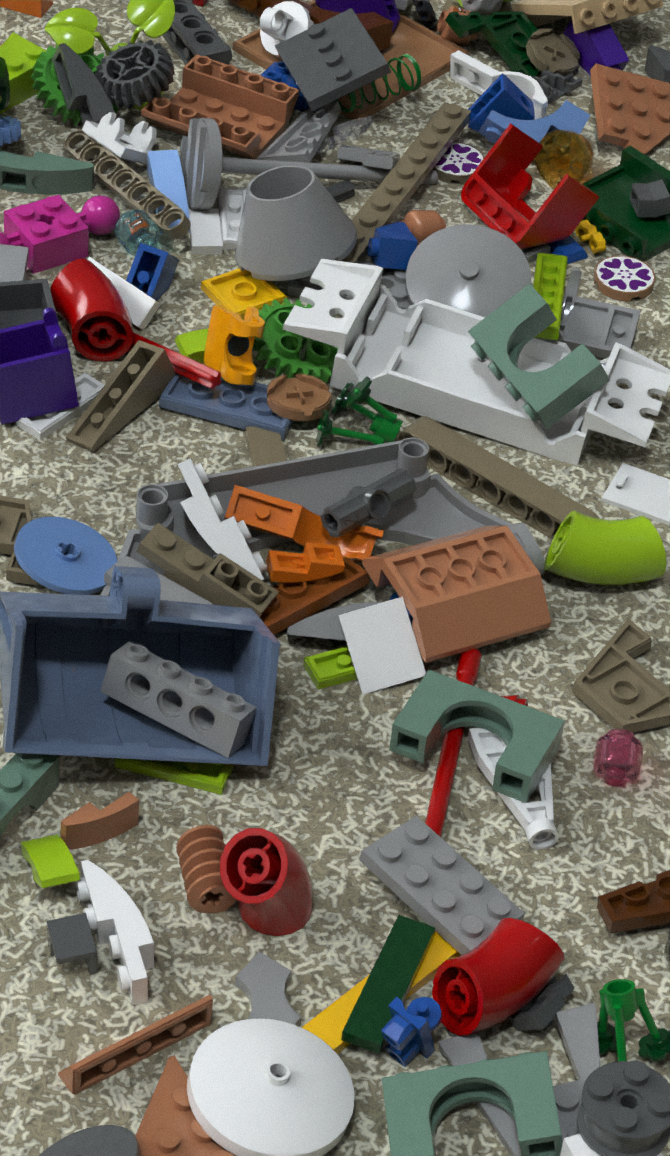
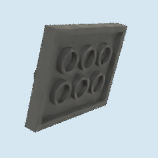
[275,8,391,111]

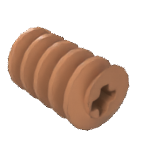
[176,825,237,913]

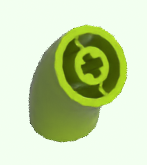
[544,511,667,585]

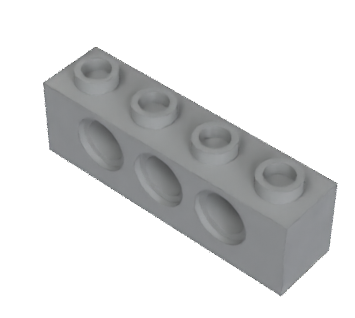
[100,642,257,758]

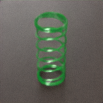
[334,54,422,113]

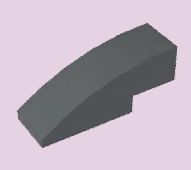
[52,43,117,125]

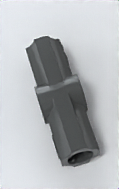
[320,469,417,537]

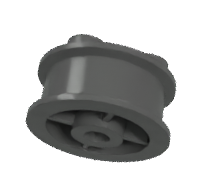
[577,1060,670,1156]

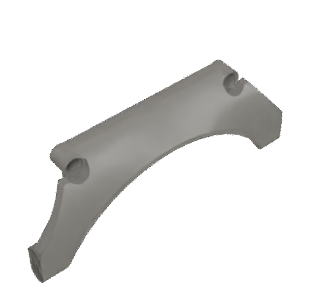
[100,437,545,596]

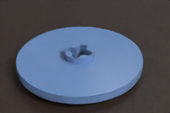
[14,517,117,595]

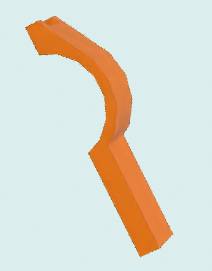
[224,485,384,563]

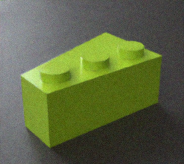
[0,32,46,114]

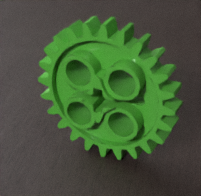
[31,45,119,126]
[253,298,338,384]

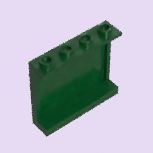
[557,145,670,262]

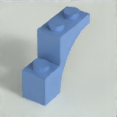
[478,100,590,153]

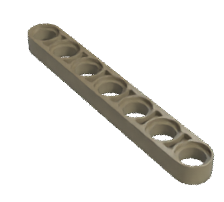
[64,130,191,239]

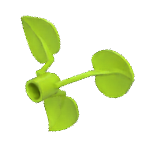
[45,0,175,111]

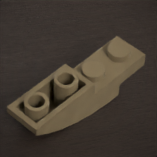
[136,523,279,617]

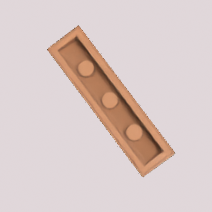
[58,995,213,1095]

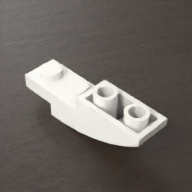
[178,459,268,581]
[75,860,154,1005]

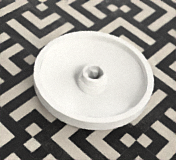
[187,1019,355,1156]

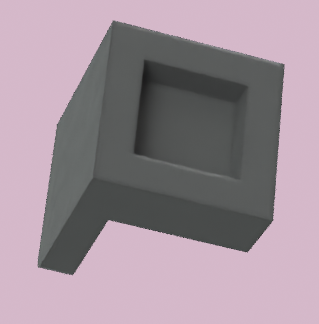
[46,913,98,974]

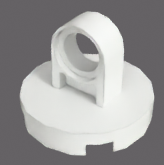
[260,1,314,59]

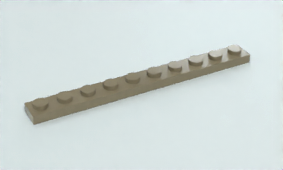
[334,102,471,264]

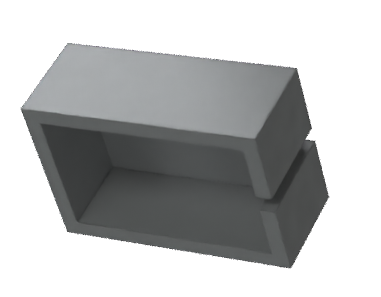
[0,278,60,329]

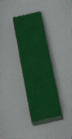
[341,915,435,1054]

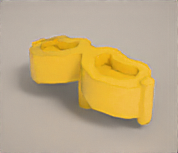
[575,220,606,254]

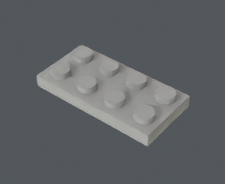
[359,816,525,955]

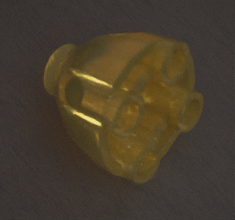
[534,129,594,189]

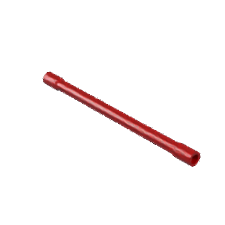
[425,648,482,837]

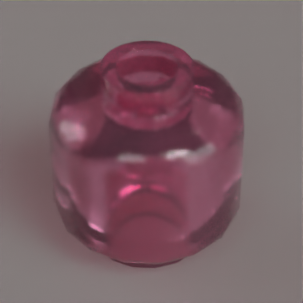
[593,729,643,787]

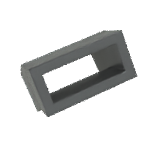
[630,179,670,217]

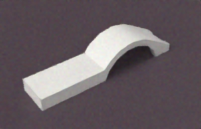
[450,50,548,120]

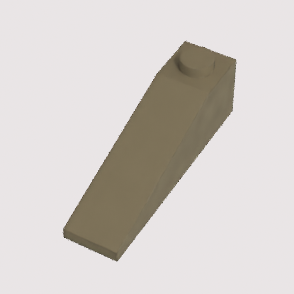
[66,340,176,452]

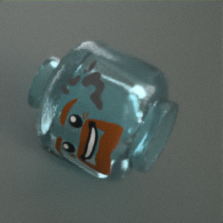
[115,209,160,255]

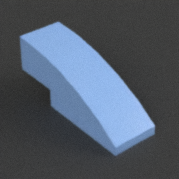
[147,150,189,234]

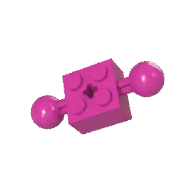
[0,195,120,274]

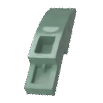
[0,151,94,195]

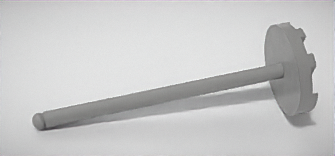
[179,118,439,210]

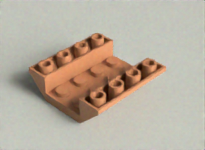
[141,54,300,160]
[362,526,551,663]

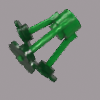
[316,376,403,447]
[597,979,670,1062]

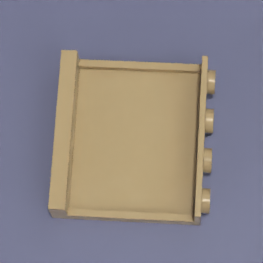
[512,0,663,34]

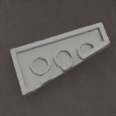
[257,100,342,163]

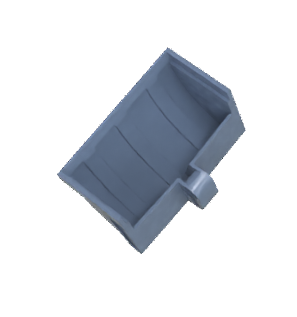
[0,566,280,766]

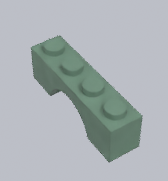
[0,753,59,838]

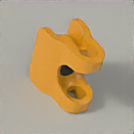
[203,305,265,385]

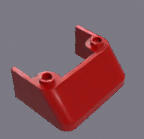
[461,123,599,249]

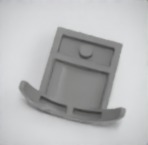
[557,268,641,358]

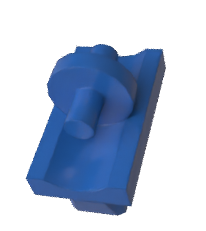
[381,997,442,1067]

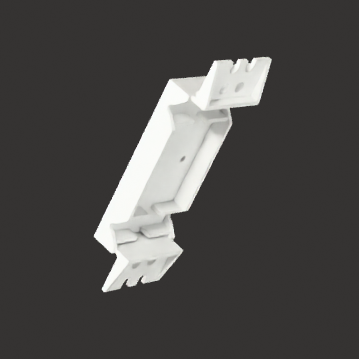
[283,259,670,466]

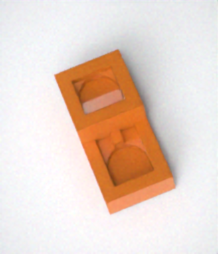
[266,542,345,583]

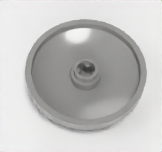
[405,224,531,317]

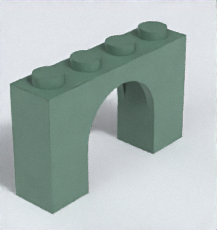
[468,283,610,429]
[389,669,565,803]
[382,1051,563,1156]

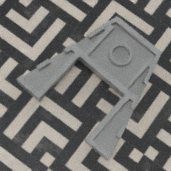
[439,1003,600,1156]

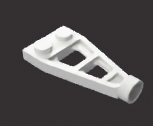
[468,728,559,850]

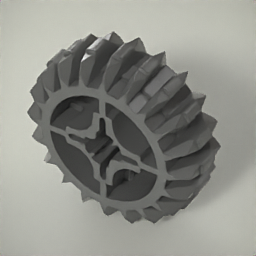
[95,39,175,109]

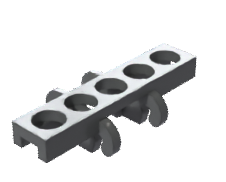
[532,70,583,104]

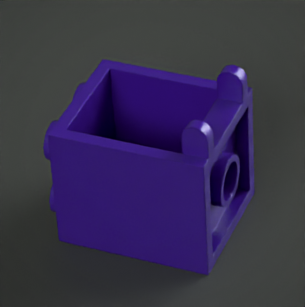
[0,308,79,425]

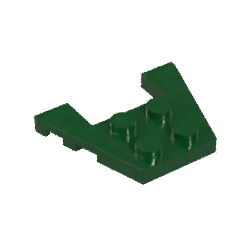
[445,11,540,77]

